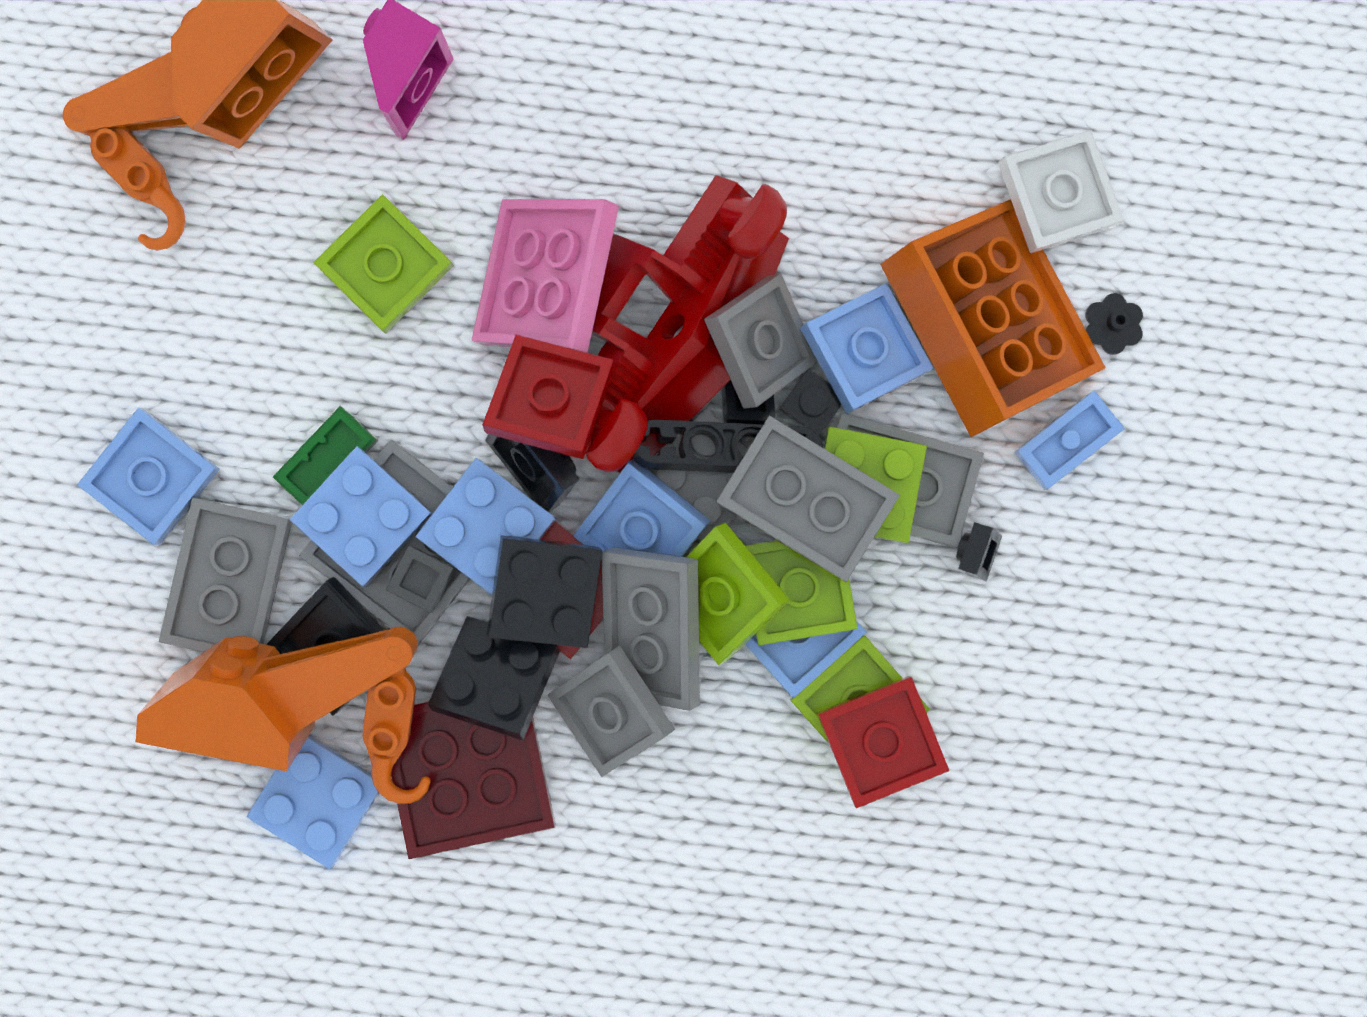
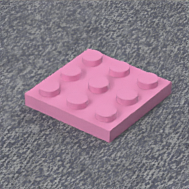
[471,199,619,353]

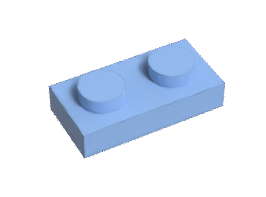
[1014,390,1125,490]

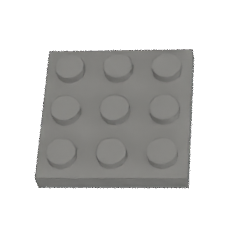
[299,439,470,646]

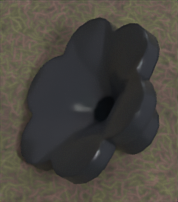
[1085,293,1143,355]

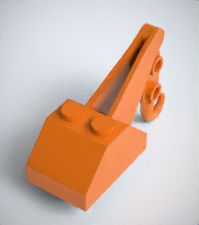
[63,0,333,251]
[135,627,431,804]

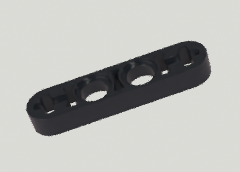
[632,419,824,473]

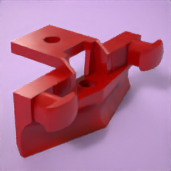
[586,175,789,474]

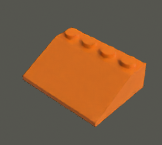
[880,199,1106,437]

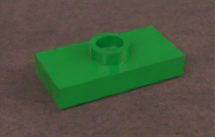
[272,406,379,505]

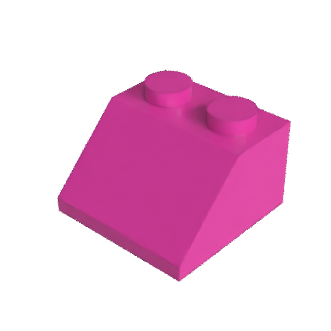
[363,0,454,140]

